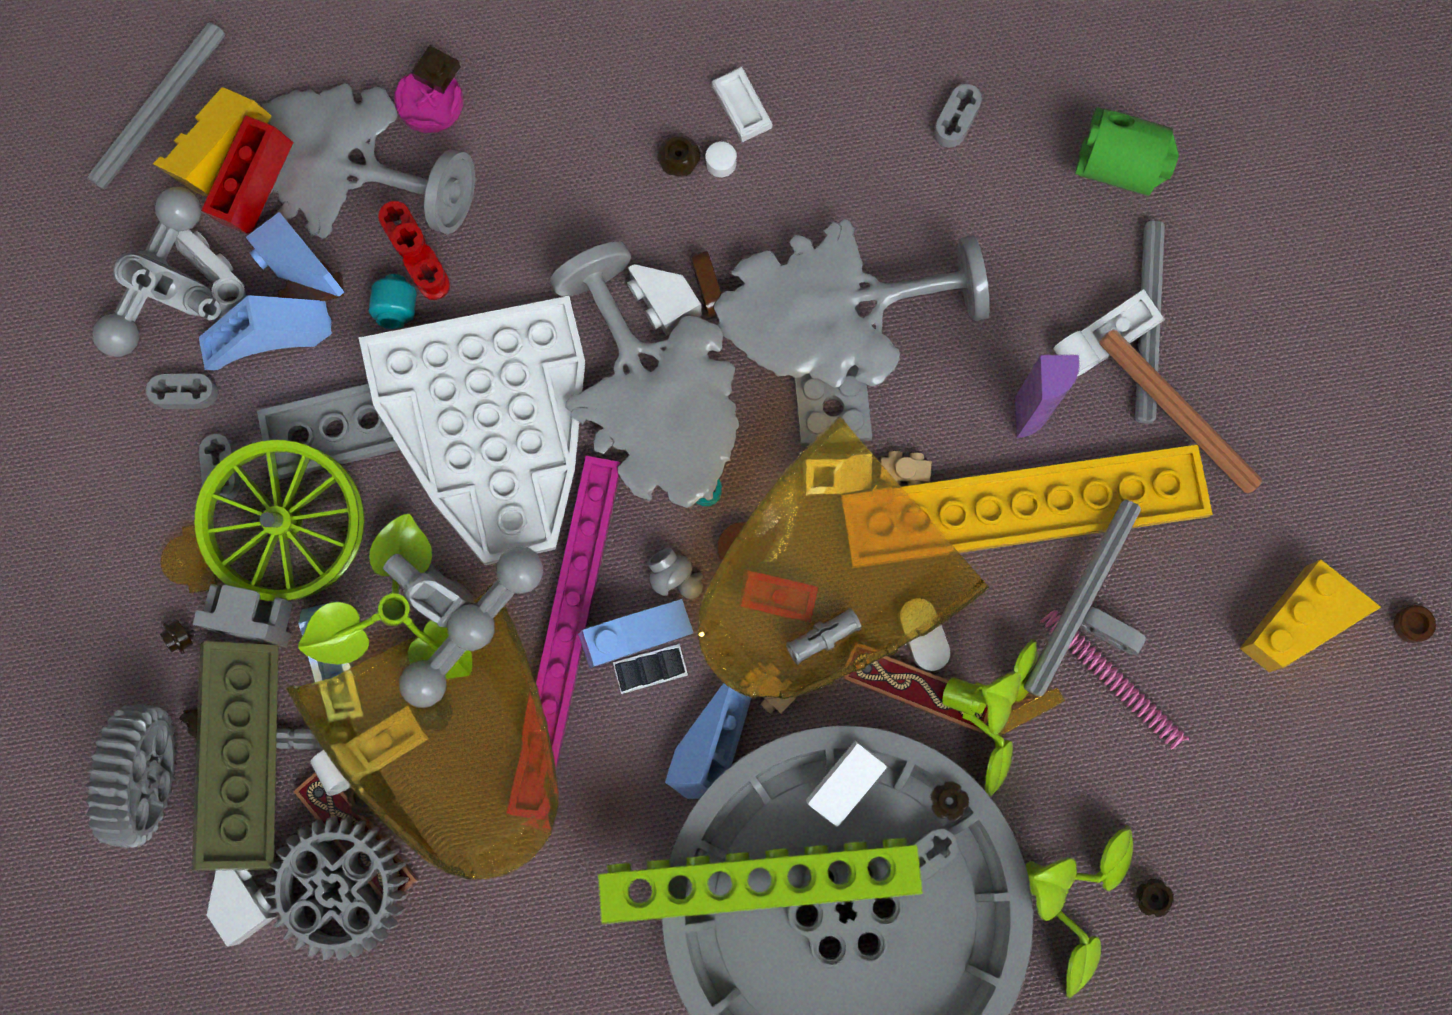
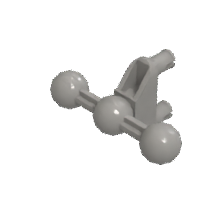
[92,187,221,357]
[383,546,543,708]

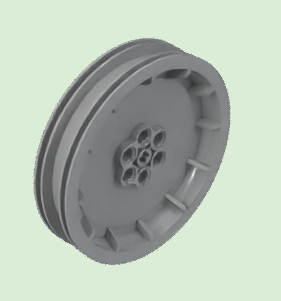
[662,726,1033,1015]

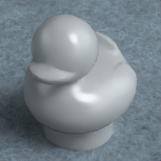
[647,548,703,599]

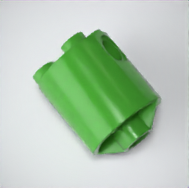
[1075,107,1179,196]

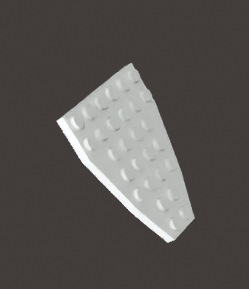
[359,296,585,565]

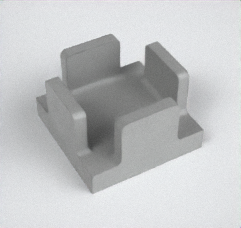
[193,584,292,648]

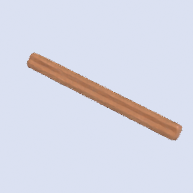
[1099,329,1262,493]

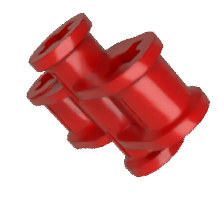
[378,201,450,300]

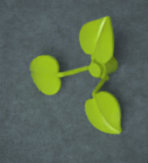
[298,514,472,679]
[942,639,1038,797]
[1025,825,1133,998]

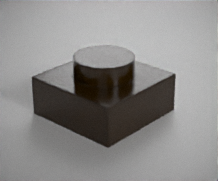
[412,45,461,94]

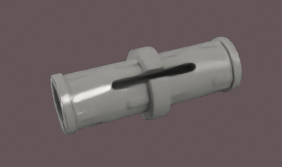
[786,608,861,664]

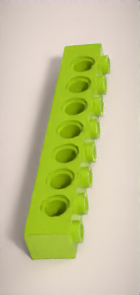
[598,838,923,924]

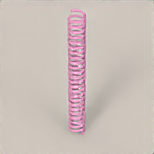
[1040,610,1189,749]

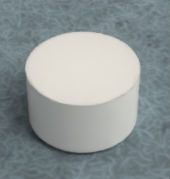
[705,141,737,177]

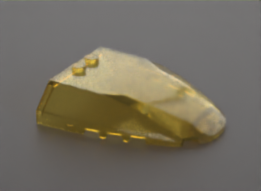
[698,416,990,699]
[286,583,559,880]

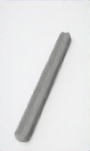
[88,23,225,189]
[1135,220,1165,424]
[1024,499,1141,697]

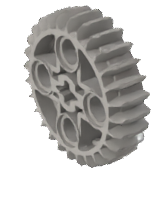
[85,704,178,848]
[265,816,409,961]

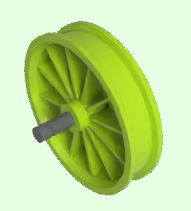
[194,440,365,601]

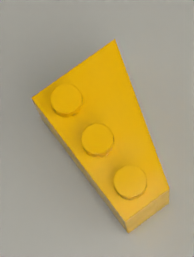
[153,87,272,197]
[1240,559,1381,672]

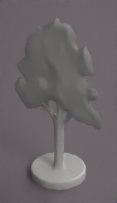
[261,83,475,239]
[714,219,990,388]
[550,241,739,508]

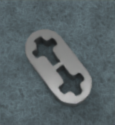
[934,84,982,148]
[146,373,218,409]
[199,434,240,503]
[1080,606,1147,656]
[912,829,959,883]

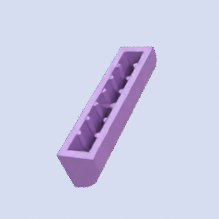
[1015,355,1079,438]

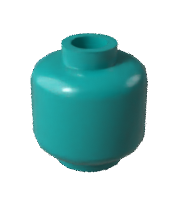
[369,274,417,329]

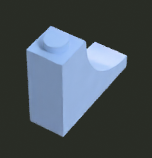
[199,295,332,370]

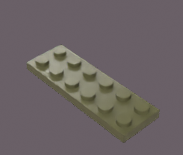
[192,641,278,871]

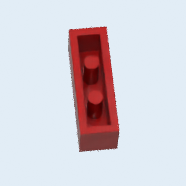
[201,115,294,235]

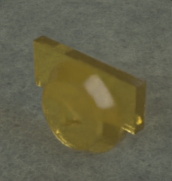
[160,524,217,594]

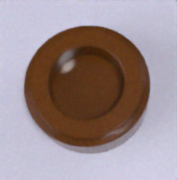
[1394,605,1436,643]

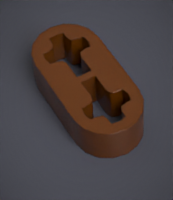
[690,251,721,318]

